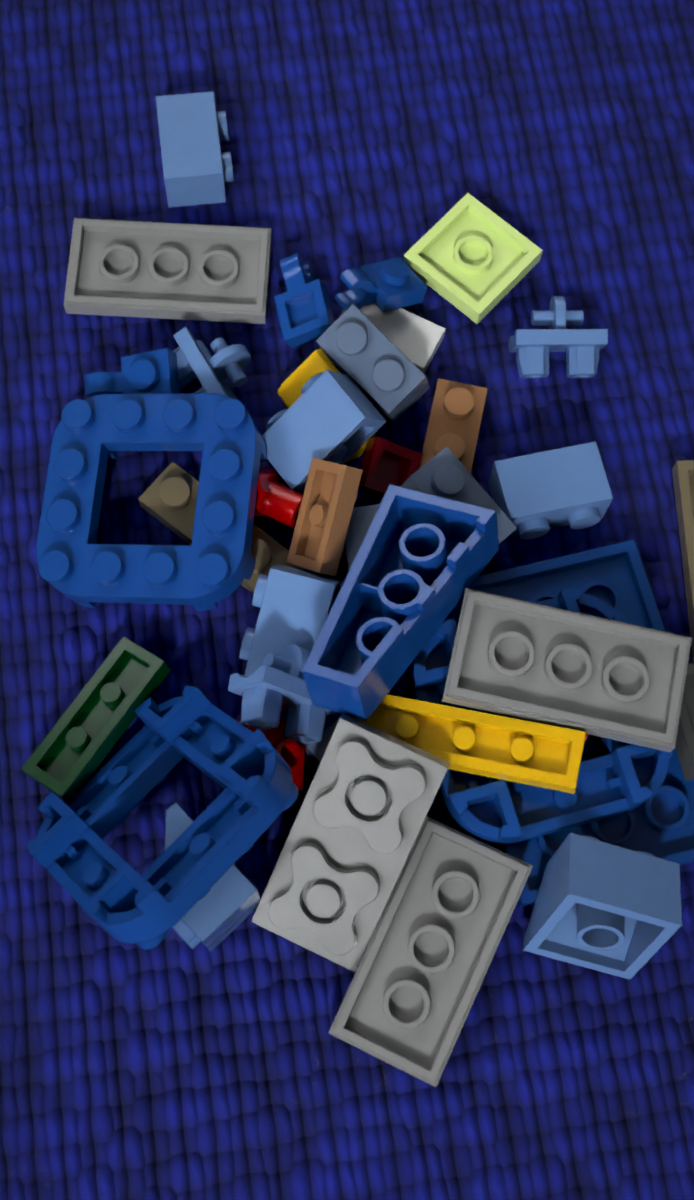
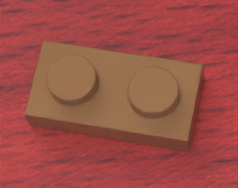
[419,378,488,474]
[286,457,363,576]

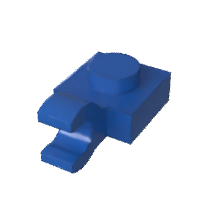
[274,253,335,348]
[335,257,427,313]
[84,348,179,397]

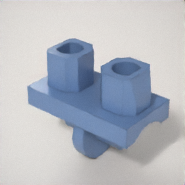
[509,296,608,378]
[173,327,251,400]
[228,644,337,745]

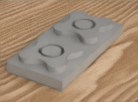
[63,218,272,324]
[442,588,692,752]
[251,714,450,972]
[329,817,533,1087]

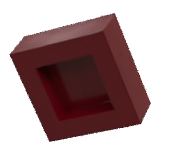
[358,437,423,498]

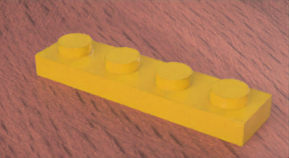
[353,694,586,794]

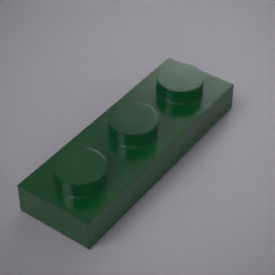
[21,636,171,804]

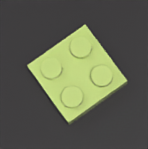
[403,193,543,324]

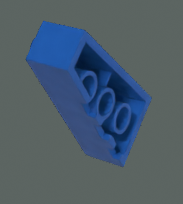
[302,484,499,721]

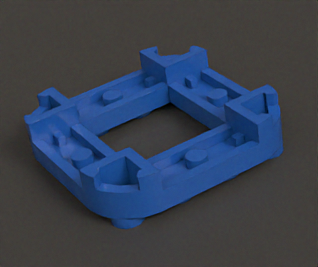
[36,393,267,611]
[411,588,673,845]
[27,685,299,950]

